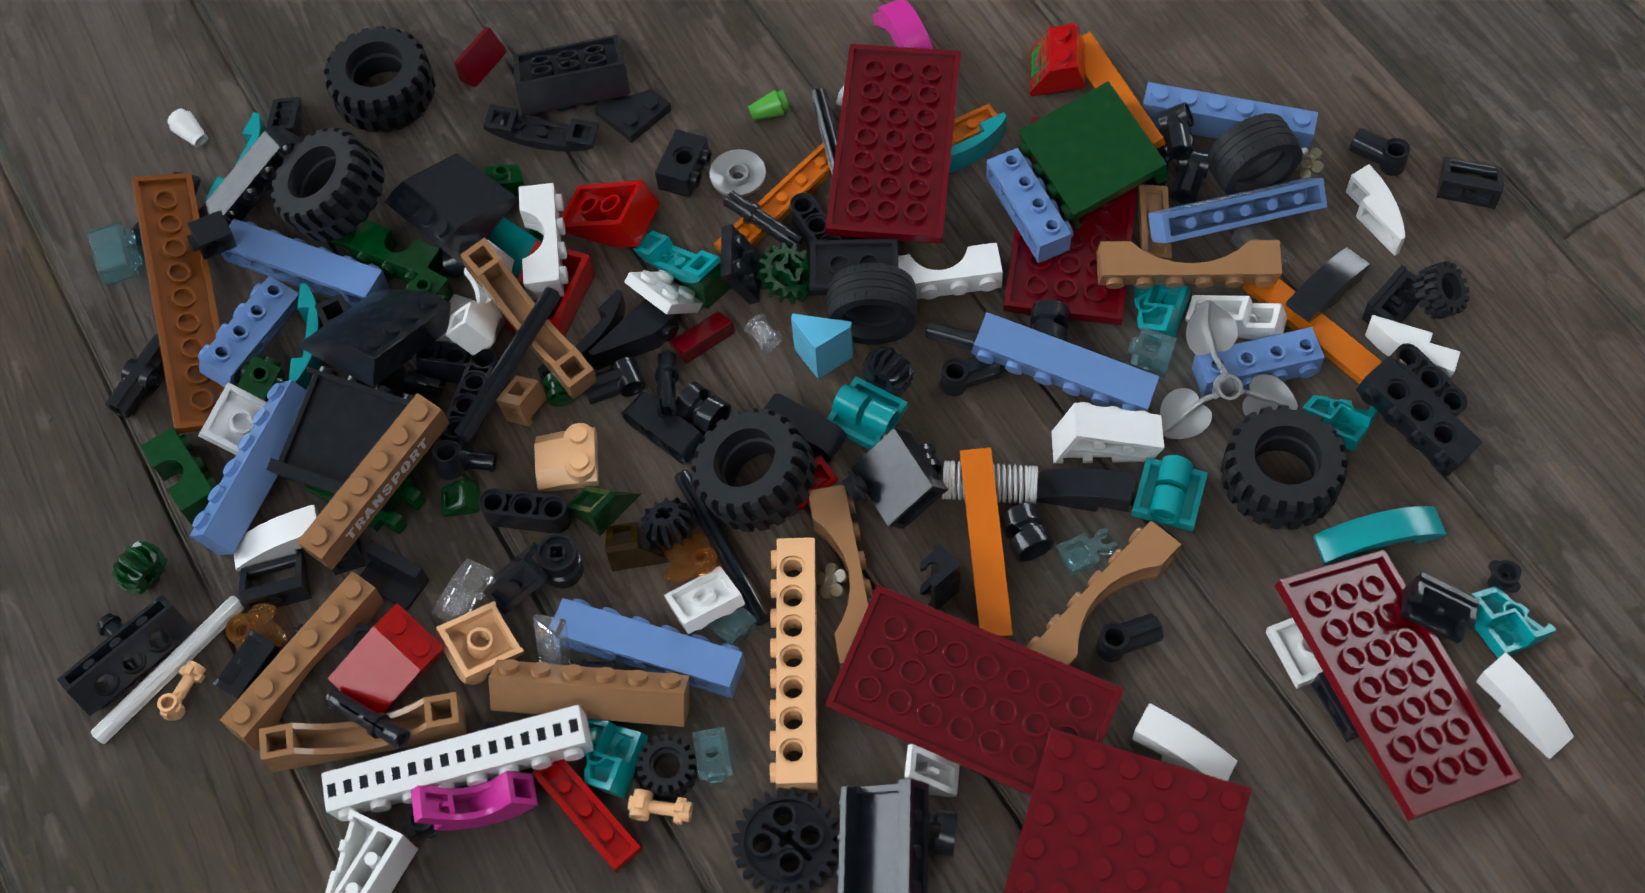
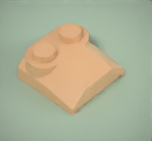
[534,423,600,493]
[436,601,524,685]

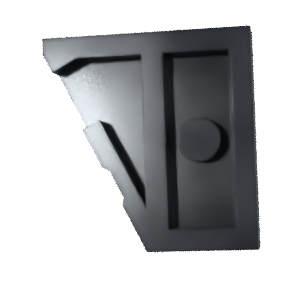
[594,89,671,143]

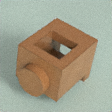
[496,375,547,427]

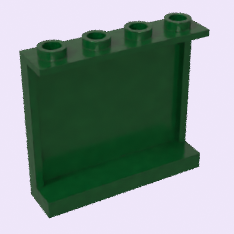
[1017,81,1169,229]

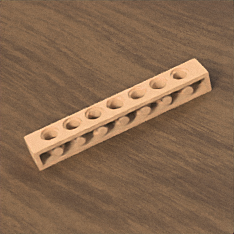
[770,537,818,794]

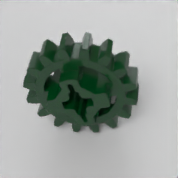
[756,243,811,304]

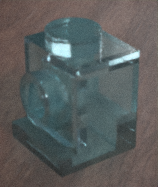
[1127,327,1177,378]
[692,727,733,783]

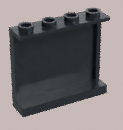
[266,366,414,513]

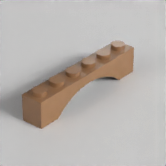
[460,237,597,400]
[1096,240,1282,289]
[808,484,872,669]
[1026,521,1181,668]
[220,571,385,751]
[259,692,467,773]

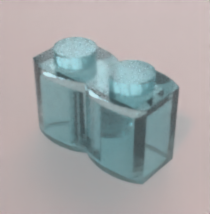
[87,220,142,286]

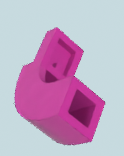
[872,0,933,49]
[411,771,538,830]

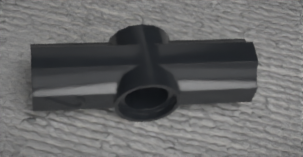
[105,334,164,419]

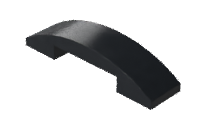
[483,104,599,151]
[538,289,626,383]

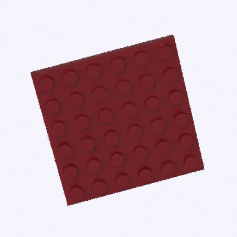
[1004,729,1252,893]

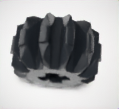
[861,346,915,396]
[641,497,696,550]

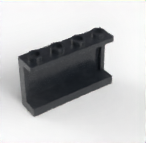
[837,779,929,893]

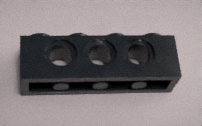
[1356,356,1483,476]
[57,594,195,716]

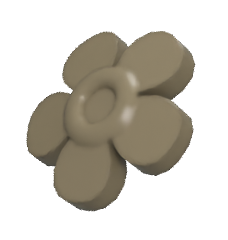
[1295,147,1324,179]
[816,563,848,599]

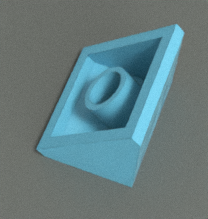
[791,314,854,379]

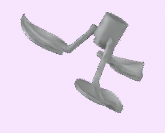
[1159,300,1298,439]

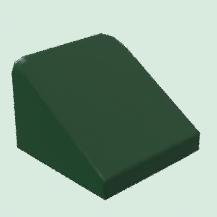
[441,478,480,517]

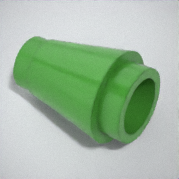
[748,89,791,121]

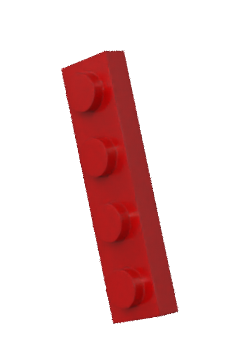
[531,759,642,873]

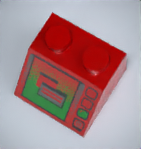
[1029,23,1085,97]

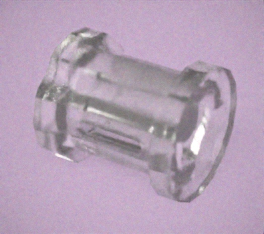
[744,314,783,353]

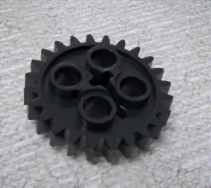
[732,787,839,893]

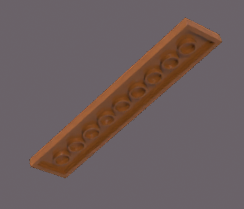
[132,173,225,434]

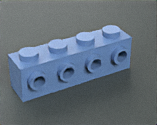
[986,148,1073,263]
[198,276,299,387]
[1192,327,1325,398]

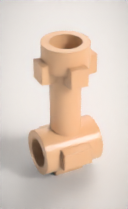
[157,660,206,721]
[627,789,693,825]

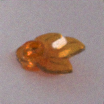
[662,532,719,583]
[226,603,288,650]

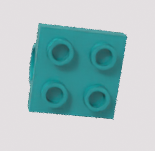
[827,376,908,450]
[1131,455,1208,532]

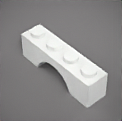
[518,183,568,300]
[446,240,514,355]
[898,243,1003,299]

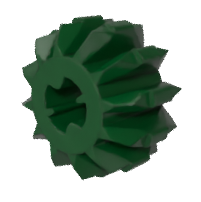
[111,541,168,595]

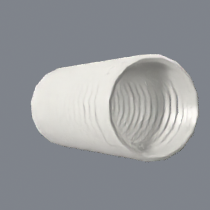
[942,460,1038,504]

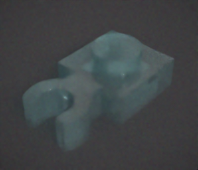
[1056,528,1117,576]

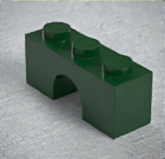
[349,220,444,284]
[140,427,218,524]

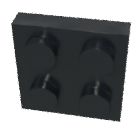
[721,224,762,305]

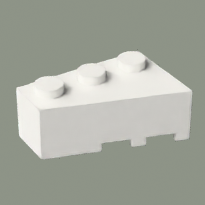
[1051,402,1164,464]
[325,809,418,893]

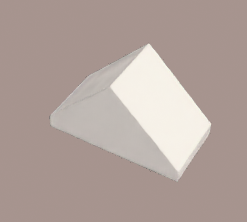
[905,744,960,797]

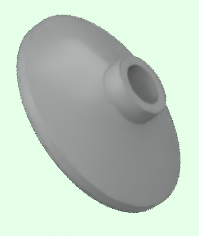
[709,149,766,197]

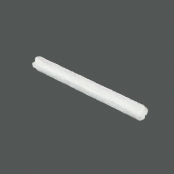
[91,596,244,744]

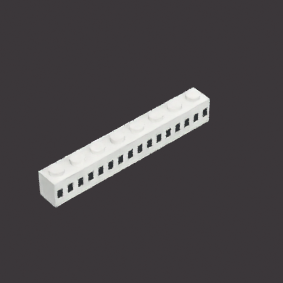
[321,705,593,821]

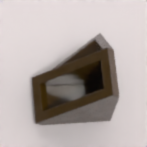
[605,522,674,572]

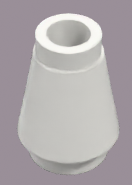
[168,109,208,148]

